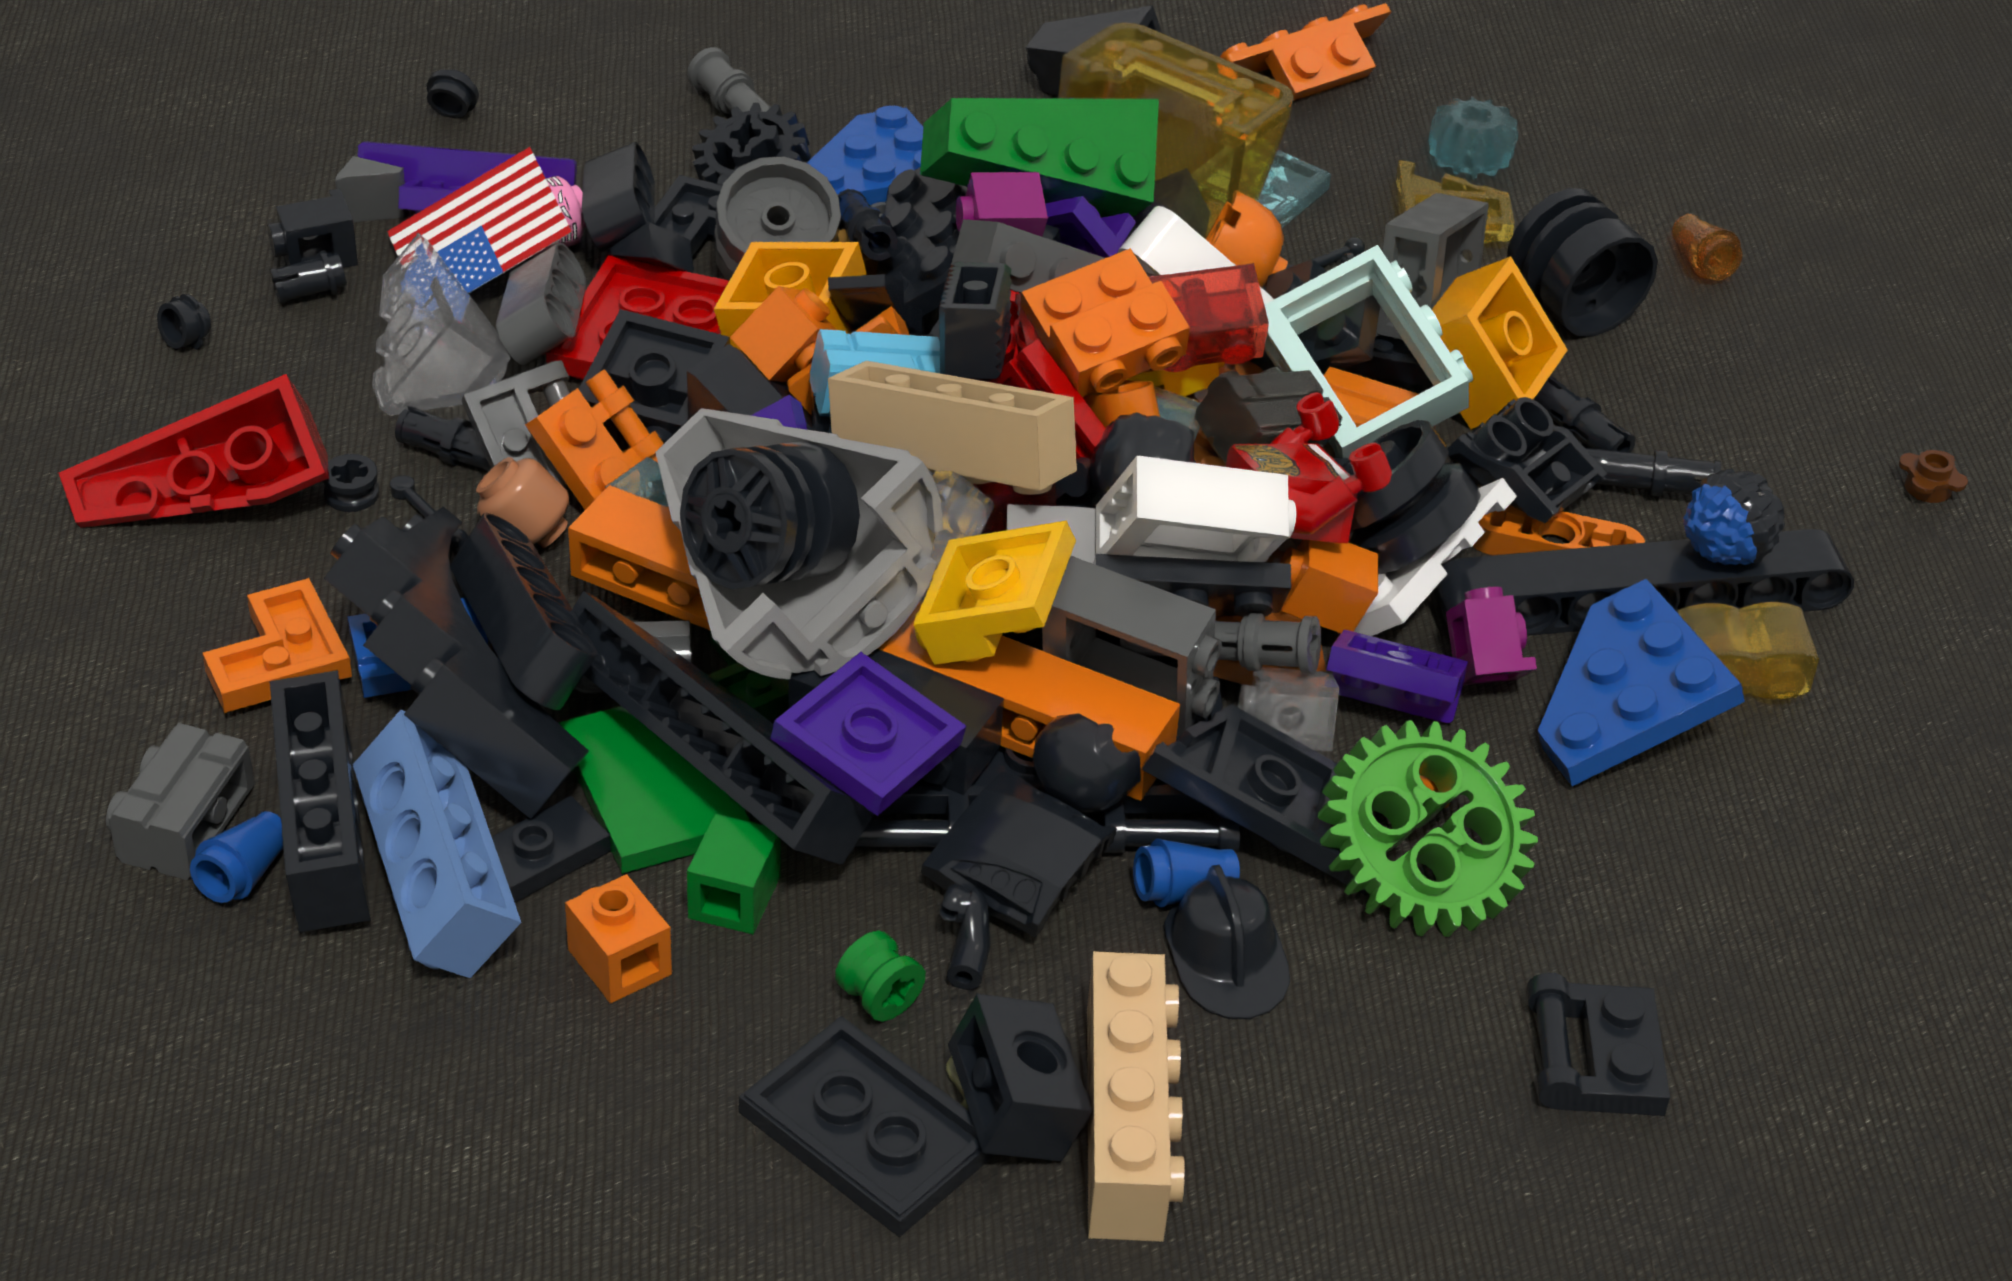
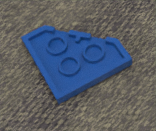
[807,106,923,205]
[1538,579,1745,786]

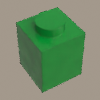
[687,814,781,935]

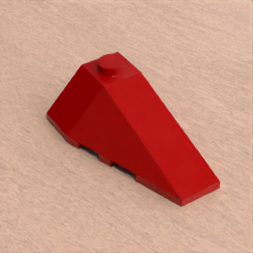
[58,374,329,528]

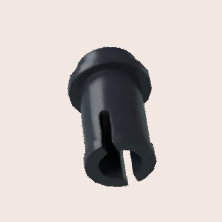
[270,250,347,305]

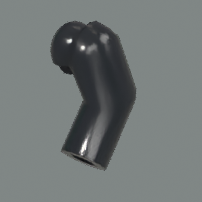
[939,884,991,990]

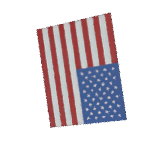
[387,147,572,318]

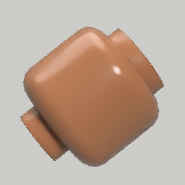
[476,457,569,548]

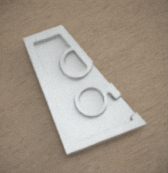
[1354,478,1517,636]

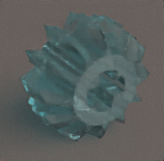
[1428,96,1518,178]

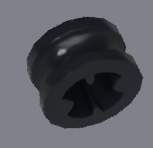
[323,454,379,512]

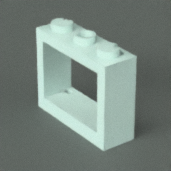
[1254,245,1473,458]

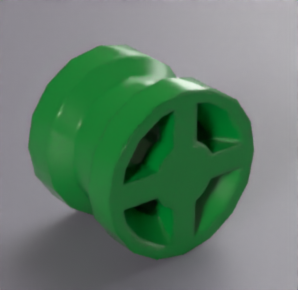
[835,930,926,1022]

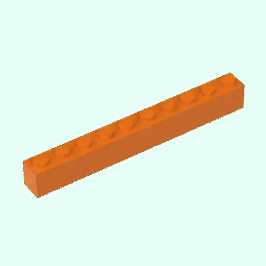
[568,485,1180,801]

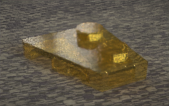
[1396,160,1515,243]

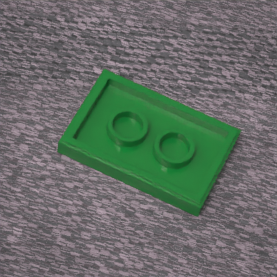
[558,706,750,874]

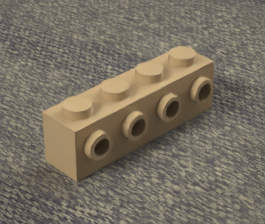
[828,361,1077,495]
[1087,951,1185,1242]

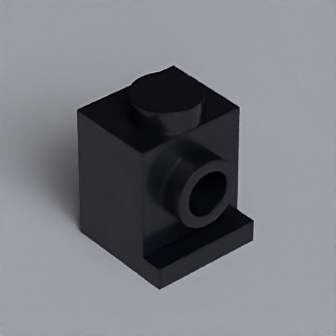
[267,189,358,268]

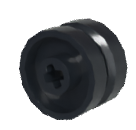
[1342,420,1481,574]

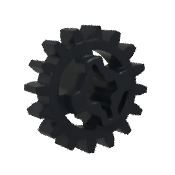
[692,102,811,185]

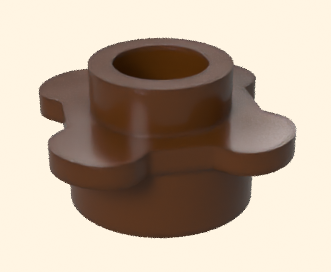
[1899,450,1968,503]

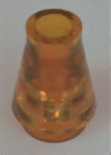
[1672,214,1742,280]

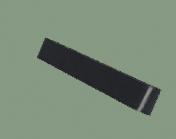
[1433,529,1854,636]

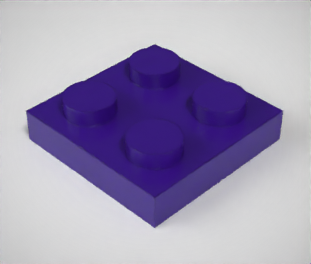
[771,652,967,816]

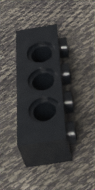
[270,670,371,932]

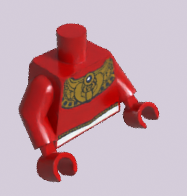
[1226,392,1392,543]

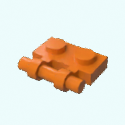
[525,369,664,510]

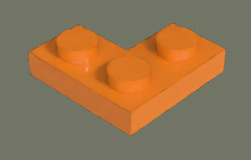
[203,578,352,713]

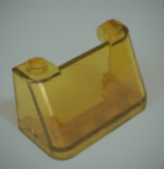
[1058,23,1294,238]

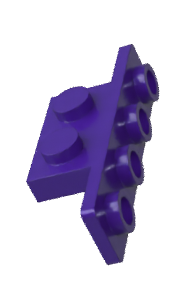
[358,141,577,214]

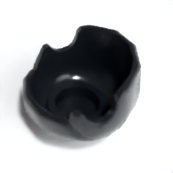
[1033,713,1141,814]

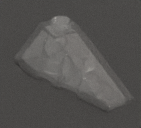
[372,233,511,416]

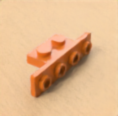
[1209,3,1391,103]

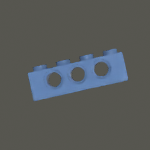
[353,710,521,978]

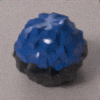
[1683,468,1785,565]

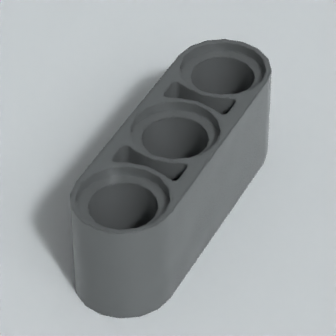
[496,243,586,365]

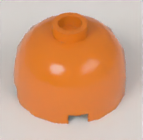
[1206,190,1288,288]

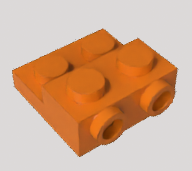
[1021,248,1190,397]

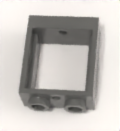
[1376,193,1489,339]
[1042,556,1222,737]

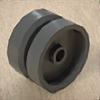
[714,157,841,281]

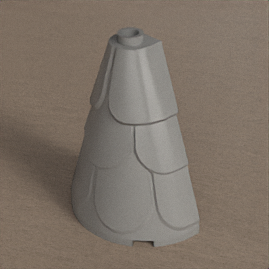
[655,408,943,679]

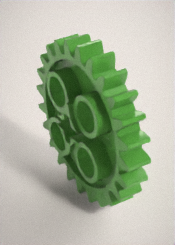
[1318,720,1538,937]

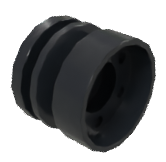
[1507,188,1658,336]
[680,441,860,590]

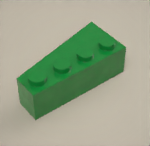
[920,98,1159,218]

